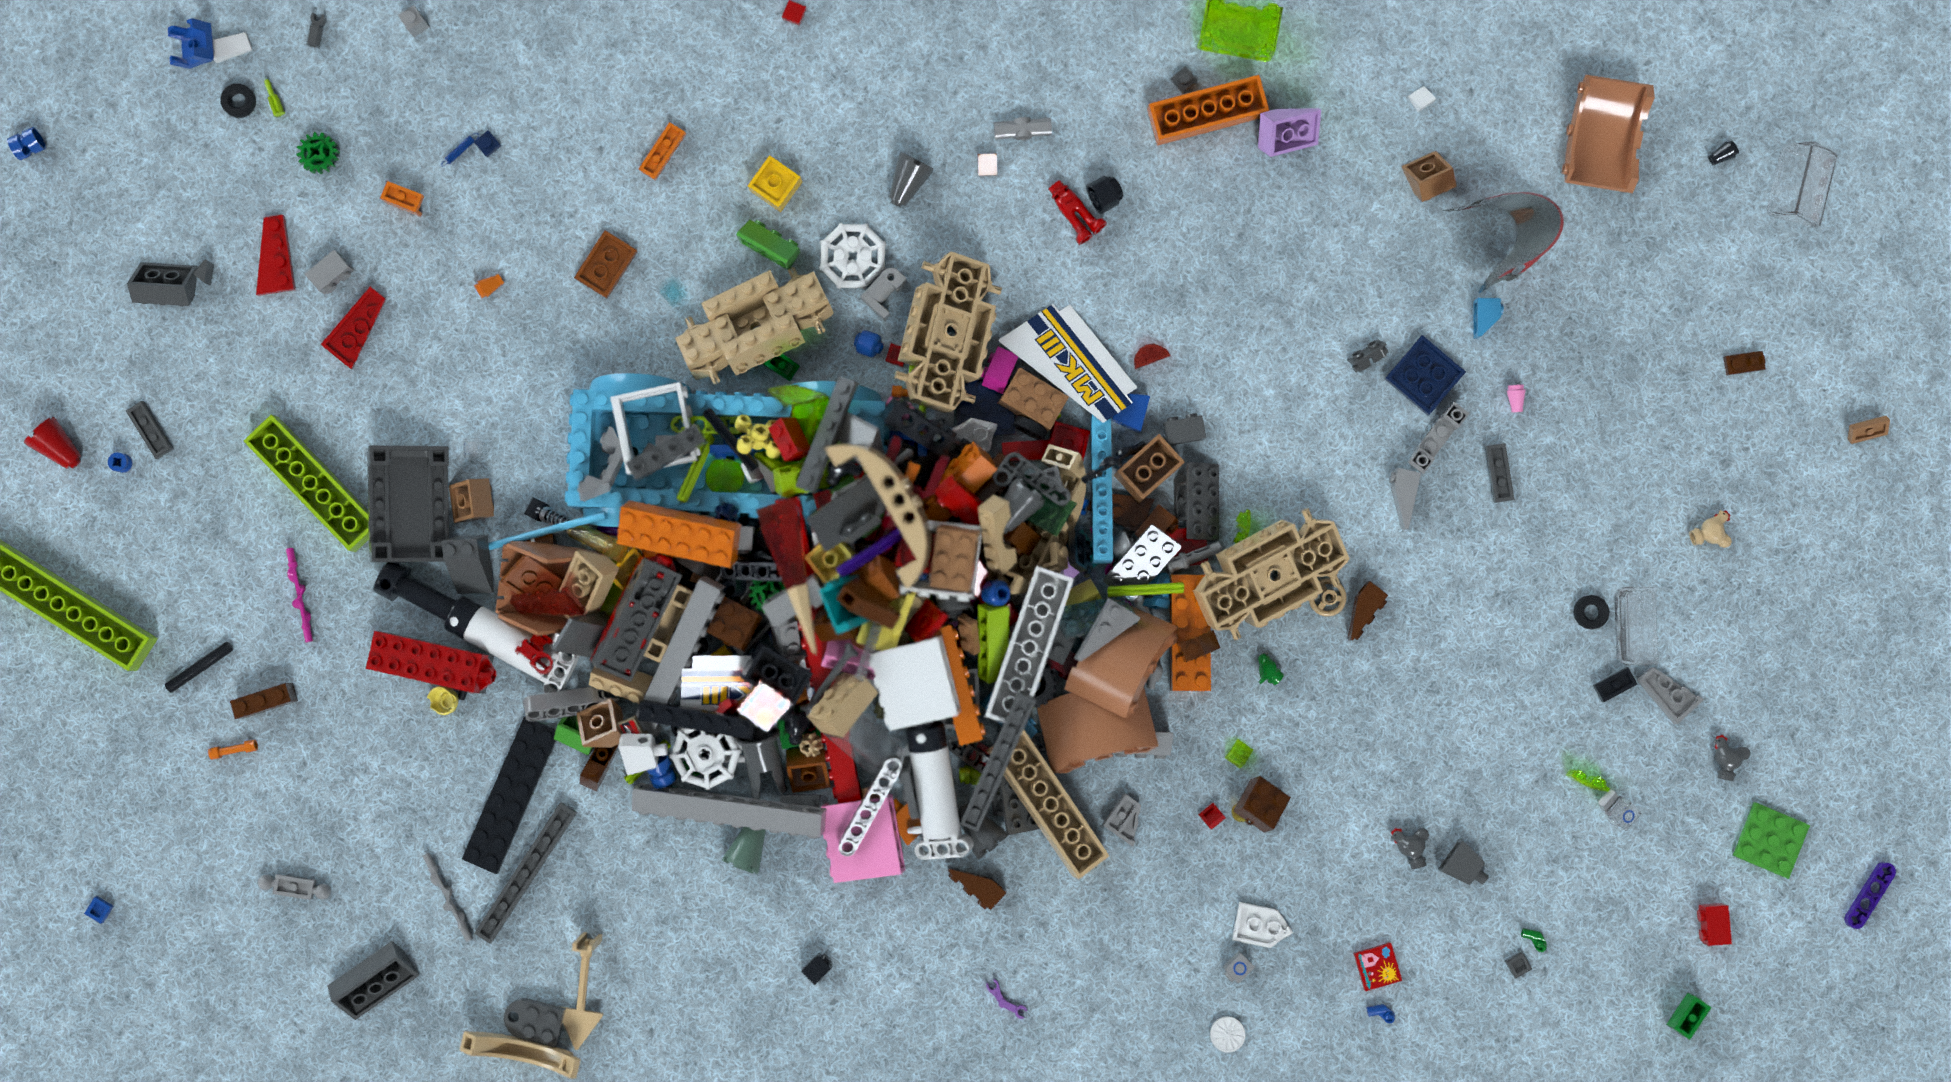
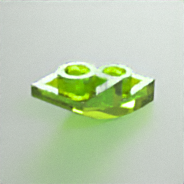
[1233,509,1251,544]
[1566,769,1610,792]

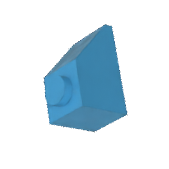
[1473,298,1504,339]

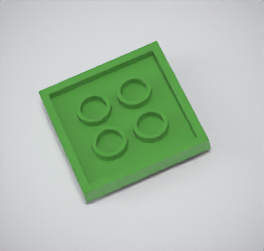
[1732,802,1810,879]

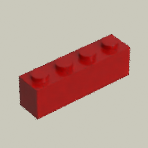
[934,474,984,537]

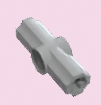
[994,117,1052,140]

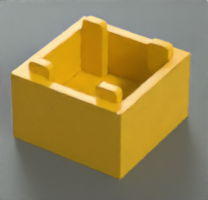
[748,155,803,213]

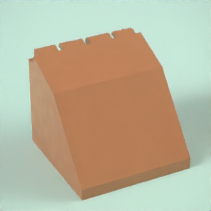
[495,541,608,636]

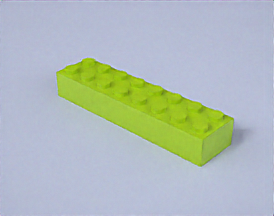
[243,414,369,552]

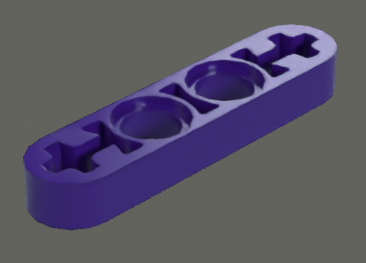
[1844,862,1896,929]

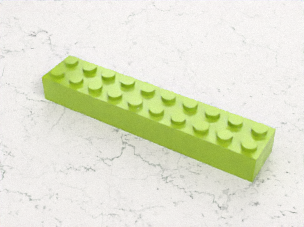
[0,539,158,671]

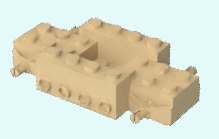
[894,251,1002,413]
[675,267,834,384]
[1193,508,1350,640]

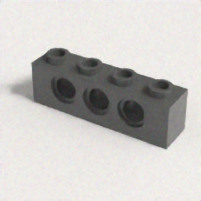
[625,424,708,481]

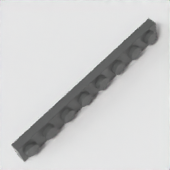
[960,690,1037,832]
[474,802,578,944]

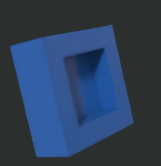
[84,896,114,924]

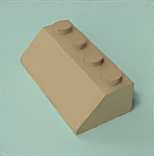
[553,550,619,619]

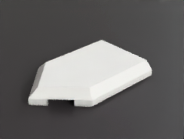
[938,418,997,452]
[1232,902,1293,948]

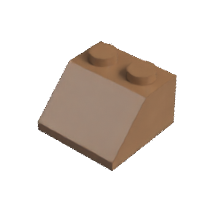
[1402,151,1457,202]
[449,478,494,523]
[576,698,624,748]

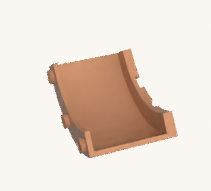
[1562,74,1655,193]
[1065,600,1178,718]
[1037,687,1159,774]

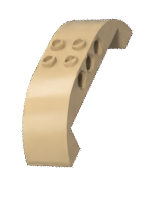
[826,444,932,589]
[984,444,1086,594]

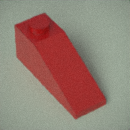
[1001,440,1049,463]

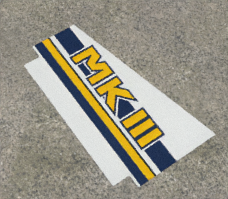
[998,304,1137,423]
[680,655,815,729]

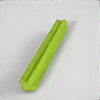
[677,434,715,503]
[1107,582,1184,597]

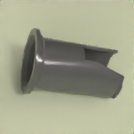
[736,727,787,800]

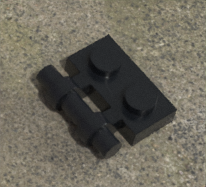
[1068,529,1093,578]

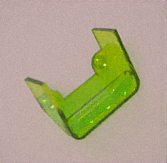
[754,384,830,472]

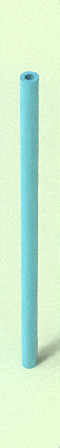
[488,511,607,550]

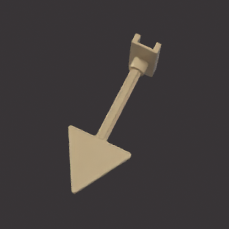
[562,932,604,1050]

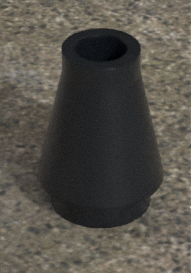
[1708,140,1739,166]

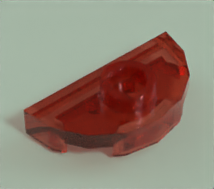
[1133,343,1171,370]

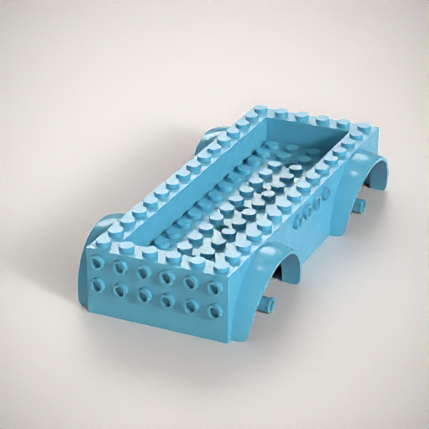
[565,373,890,535]

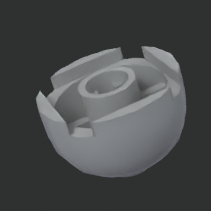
[1113,527,1136,562]

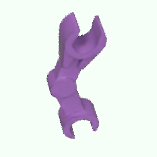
[986,979,1027,1019]

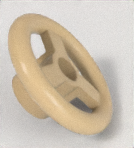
[1309,578,1347,617]

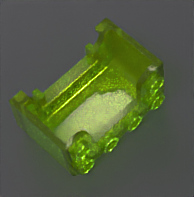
[1197,0,1283,62]

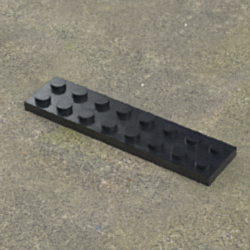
[462,716,557,875]

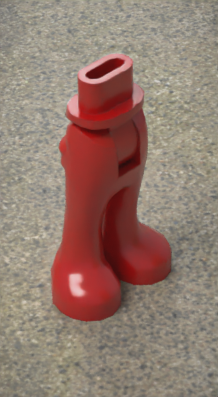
[1048,180,1107,245]

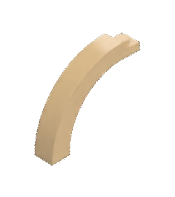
[459,1031,581,1079]

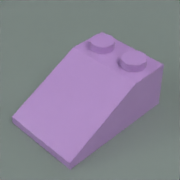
[1258,108,1321,157]

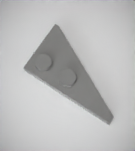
[1074,599,1140,662]

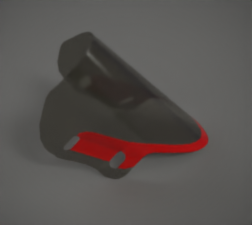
[1441,192,1564,294]

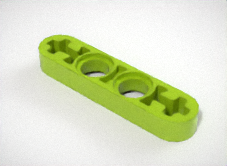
[670,416,743,435]

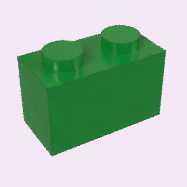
[1666,992,1712,1040]

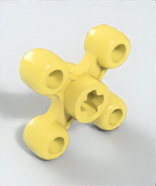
[735,415,781,459]

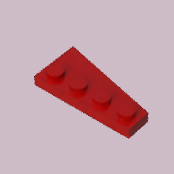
[256,214,296,296]
[321,286,386,369]

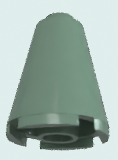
[722,827,766,875]

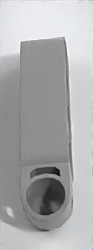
[523,687,620,721]

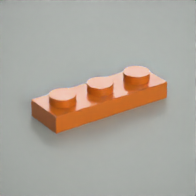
[639,122,686,181]

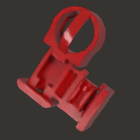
[515,634,554,675]

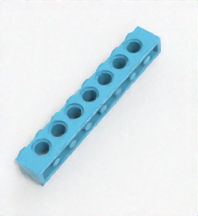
[1090,413,1113,564]

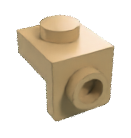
[1042,542,1069,574]

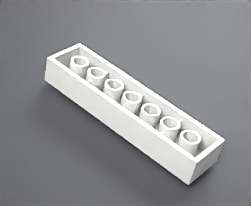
[985,566,1074,723]

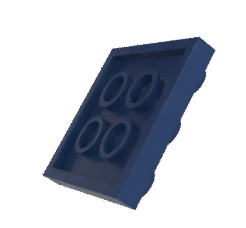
[1384,335,1466,416]
[956,379,1016,436]

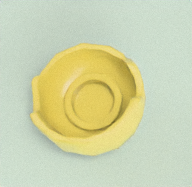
[427,686,459,715]

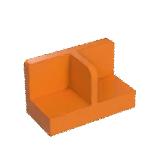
[380,181,424,217]

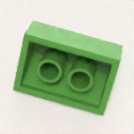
[736,220,801,270]

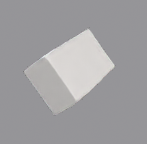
[212,32,252,63]

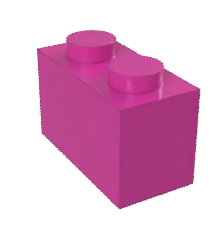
[981,346,1018,394]

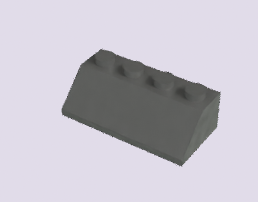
[327,941,419,1020]

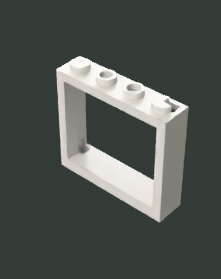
[610,382,701,475]

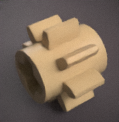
[800,732,824,757]

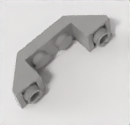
[1408,402,1470,474]
[577,427,624,501]

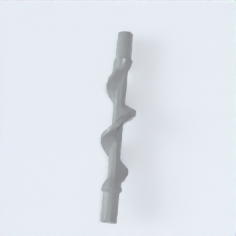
[423,852,473,942]

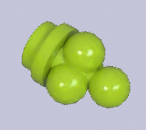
[959,765,981,785]

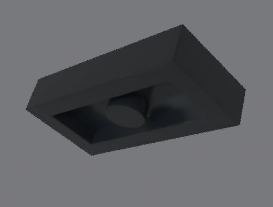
[1593,667,1638,702]

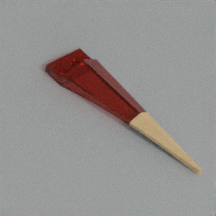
[757,497,817,654]

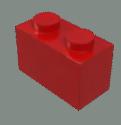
[768,417,811,462]
[1697,903,1732,946]

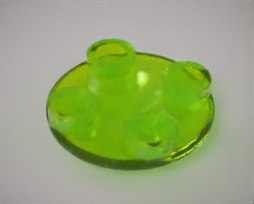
[705,459,744,493]

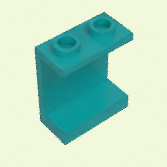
[818,574,871,635]

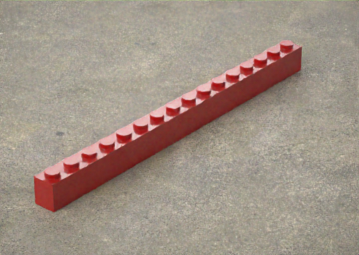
[773,495,862,804]

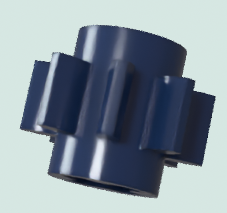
[714,502,739,523]

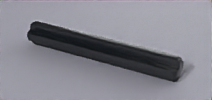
[702,408,759,472]
[165,642,233,693]

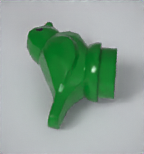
[1258,653,1284,686]

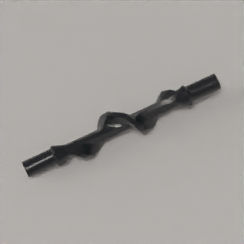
[1081,441,1146,484]

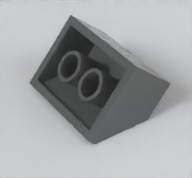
[127,262,197,307]

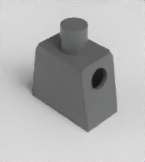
[1438,839,1489,885]

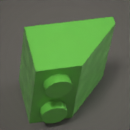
[554,715,594,756]

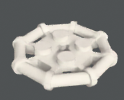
[819,222,887,290]
[669,728,742,790]

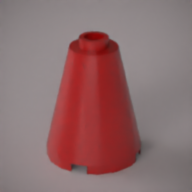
[24,416,81,469]

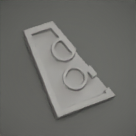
[1637,667,1704,725]

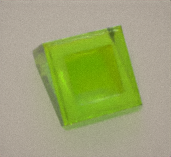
[1225,739,1253,769]

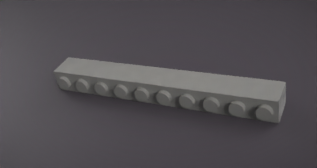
[636,575,725,737]
[632,783,826,838]

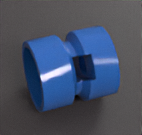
[7,127,46,161]
[647,754,676,788]

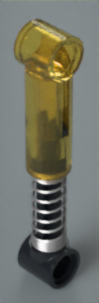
[524,497,630,563]

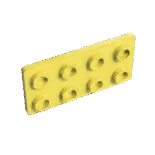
[856,592,916,651]

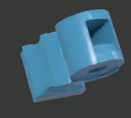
[1142,573,1170,610]

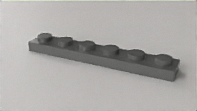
[796,377,858,493]

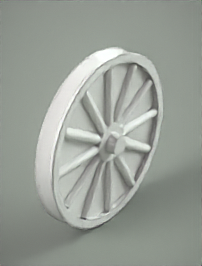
[1210,1016,1245,1052]

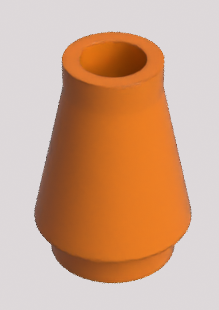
[474,274,504,298]

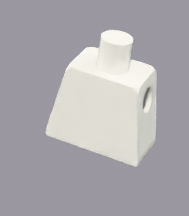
[619,734,668,775]

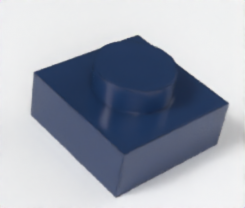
[474,130,501,158]

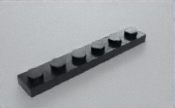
[638,699,756,740]

